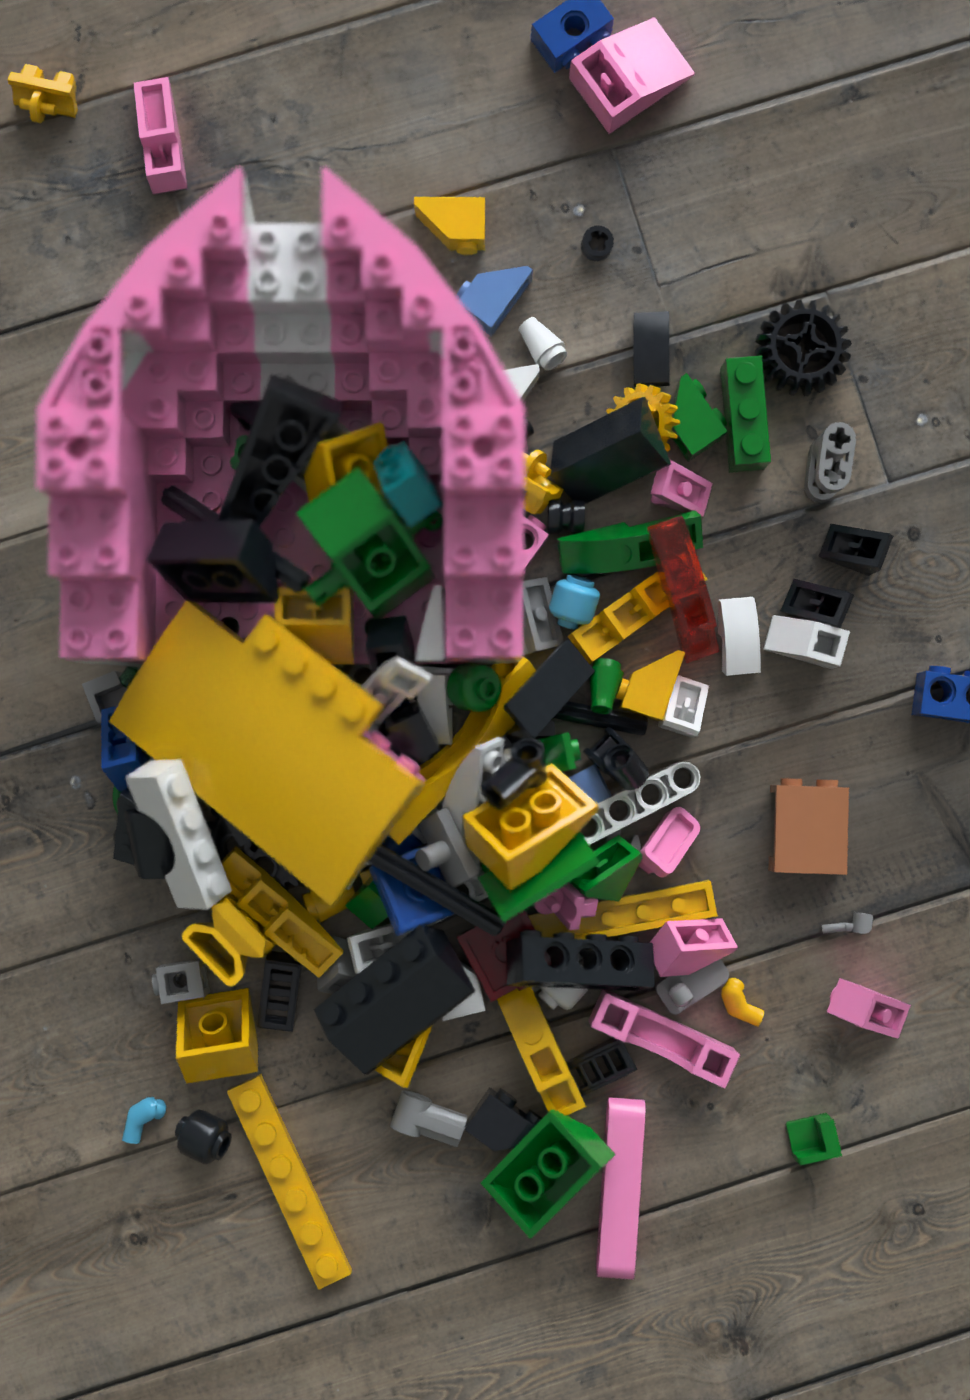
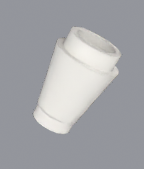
[519,317,567,371]

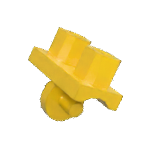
[7,64,78,124]
[523,450,564,515]

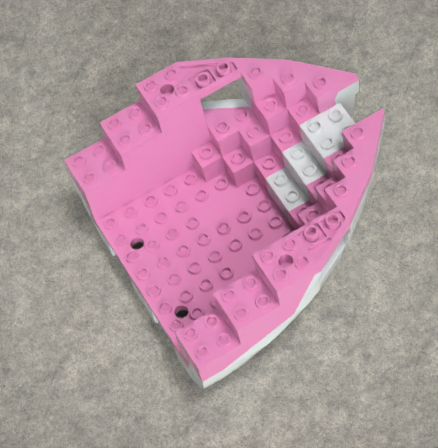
[36,167,525,668]

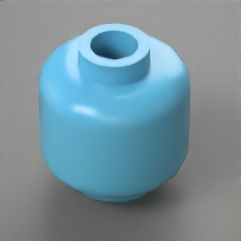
[549,574,600,630]

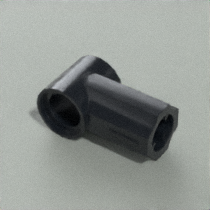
[481,739,547,810]

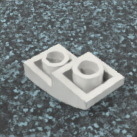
[718,597,761,676]
[410,673,453,745]

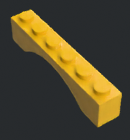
[387,657,536,845]

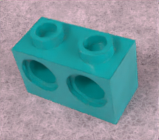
[373,441,442,527]

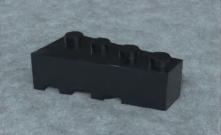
[218,374,343,526]

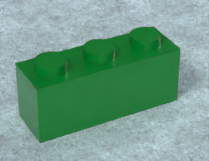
[720,355,771,473]

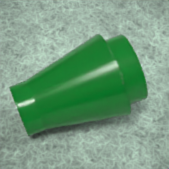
[589,658,624,714]

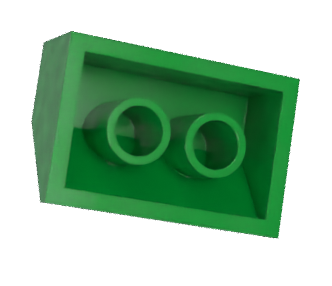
[477,830,600,922]
[481,1109,616,1239]

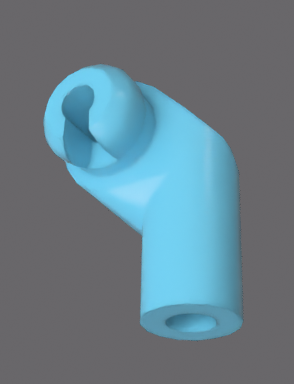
[122,1097,166,1144]

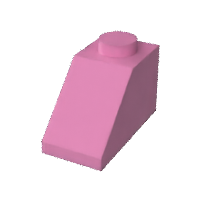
[650,918,738,977]
[827,978,911,1039]

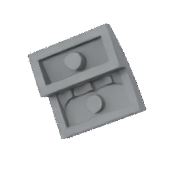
[523,577,564,656]

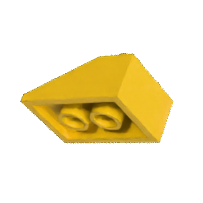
[463,763,598,890]

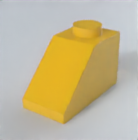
[414,197,485,255]
[616,650,685,722]

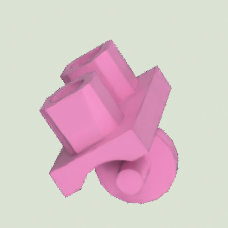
[533,882,598,930]

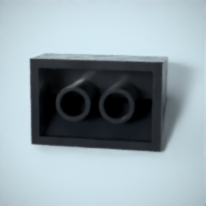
[146,519,279,603]

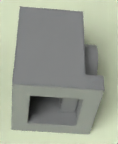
[152,958,210,1004]

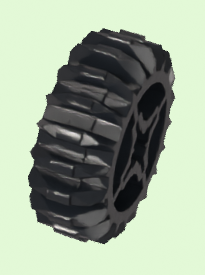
[754,299,852,396]

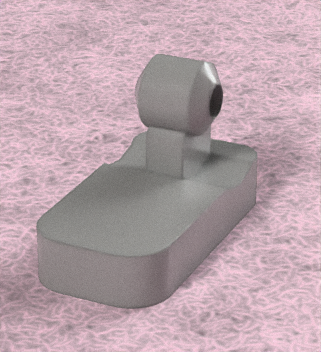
[655,959,729,1015]

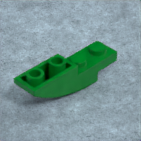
[557,510,703,574]

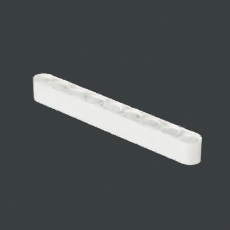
[426,762,701,926]

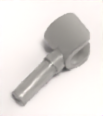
[821,912,873,934]

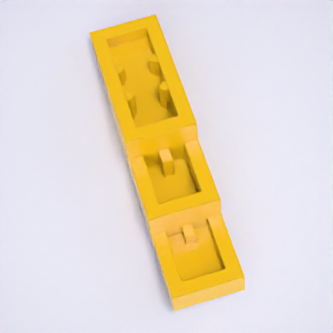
[567,552,708,664]
[221,846,344,978]

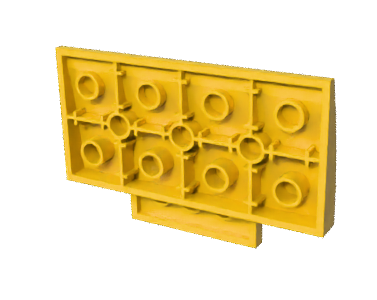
[109,600,425,906]

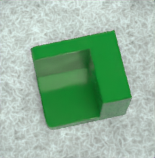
[785,1113,842,1165]

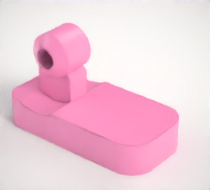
[638,807,700,878]

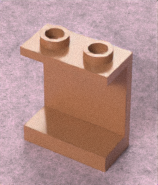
[768,778,849,875]

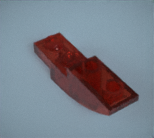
[647,516,720,663]

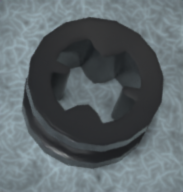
[581,225,614,261]

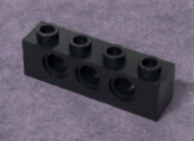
[506,930,655,991]

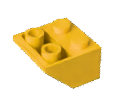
[274,587,354,665]

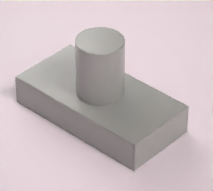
[415,808,480,888]

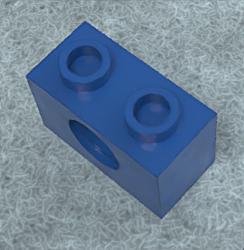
[531,0,614,73]

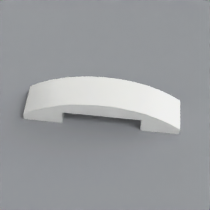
[361,657,432,733]

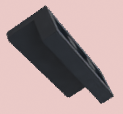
[503,640,595,745]

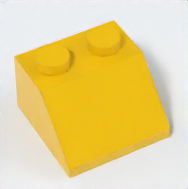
[176,988,258,1084]

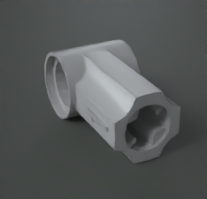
[390,1090,467,1147]

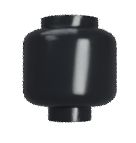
[175,1109,232,1164]

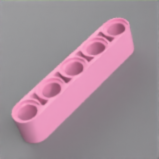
[596,1097,645,1280]

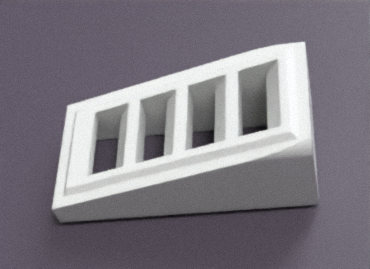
[415,585,446,663]

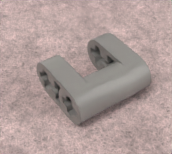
[804,422,856,503]

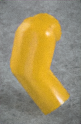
[721,978,764,1027]

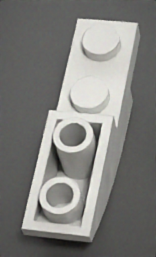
[441,737,504,865]

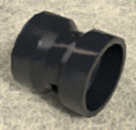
[548,499,585,534]

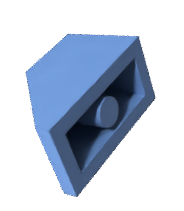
[456,266,533,337]

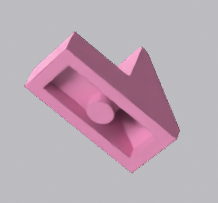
[650,460,713,517]

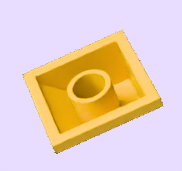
[304,422,388,503]

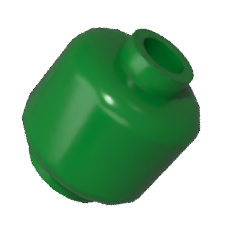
[447,663,501,712]

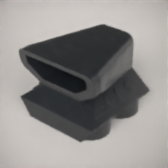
[113,787,175,879]

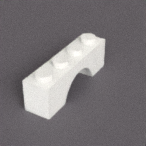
[125,760,232,910]

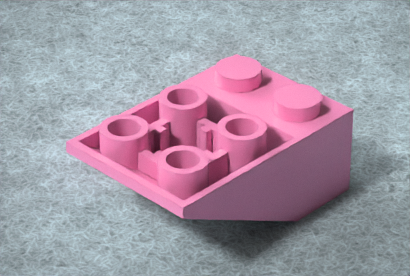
[569,17,695,134]

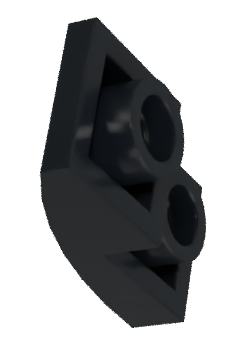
[634,311,670,388]

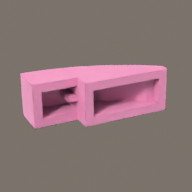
[134,77,187,194]

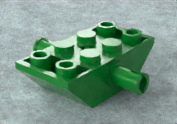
[296,467,441,619]

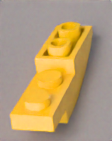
[497,987,586,1116]

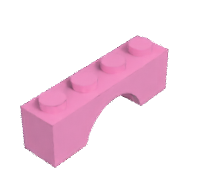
[588,990,740,1088]

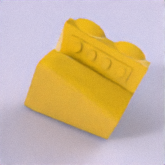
[182,893,277,986]

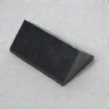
[550,397,671,505]

